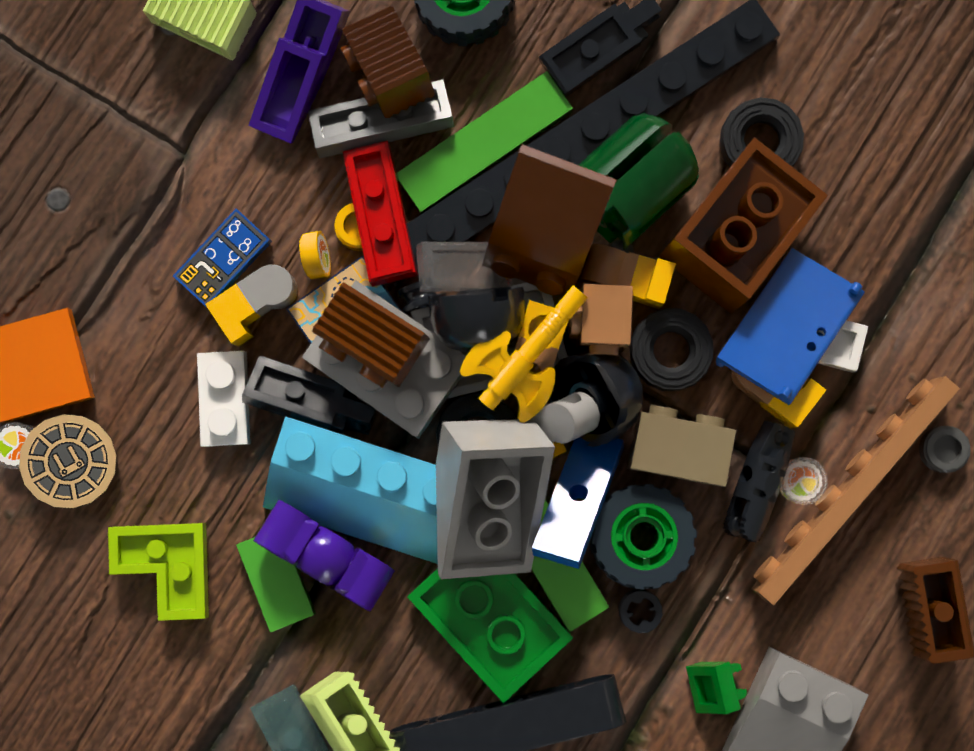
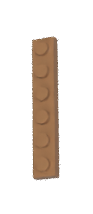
[751,376,960,605]

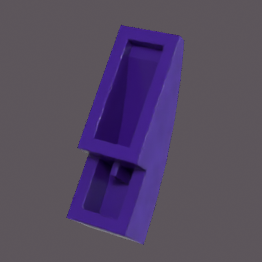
[248,0,350,143]

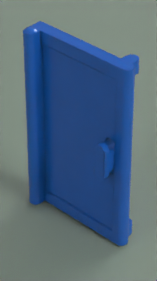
[715,248,865,405]

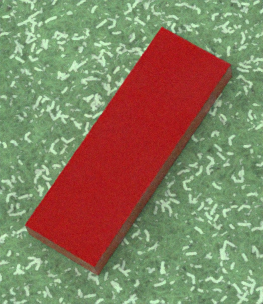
[342,140,418,287]

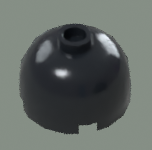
[428,287,525,354]
[548,349,643,447]

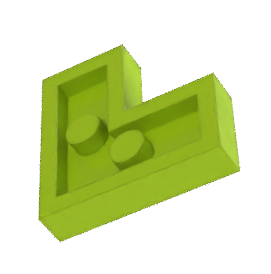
[108,523,209,621]

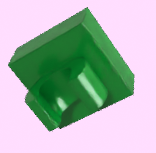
[686,662,747,714]

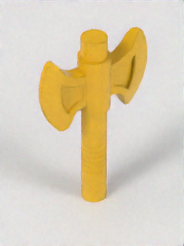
[460,285,588,423]

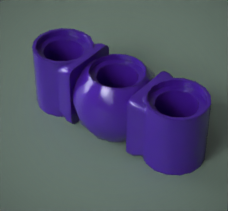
[253,500,395,612]

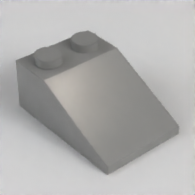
[436,419,555,579]
[722,647,869,751]

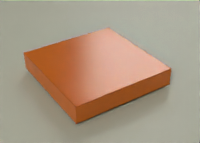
[0,308,95,423]

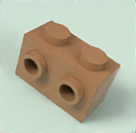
[568,284,633,356]

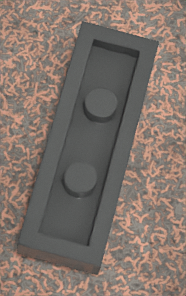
[308,79,454,159]

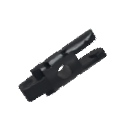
[723,421,796,543]

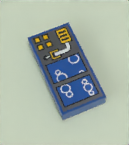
[173,209,272,307]

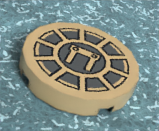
[19,414,116,508]

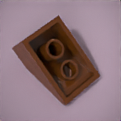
[659,137,828,314]
[482,144,616,296]

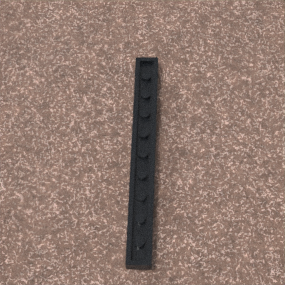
[392,0,780,289]

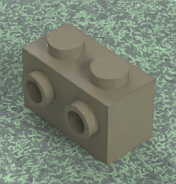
[627,405,736,487]

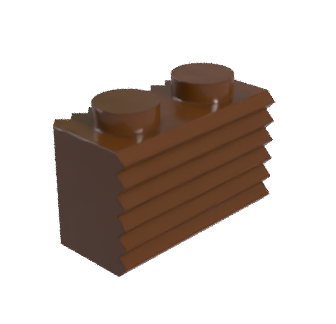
[340,5,435,118]
[312,282,430,388]
[896,557,974,664]

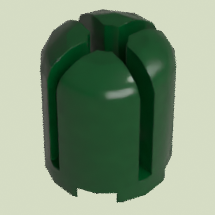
[578,113,699,250]

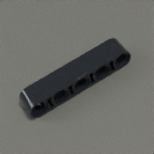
[390,674,627,751]

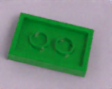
[407,568,573,703]

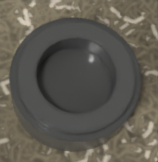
[919,426,971,473]

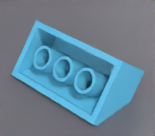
[263,416,438,564]

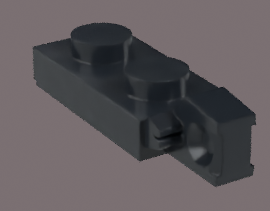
[539,0,662,97]
[242,356,376,435]

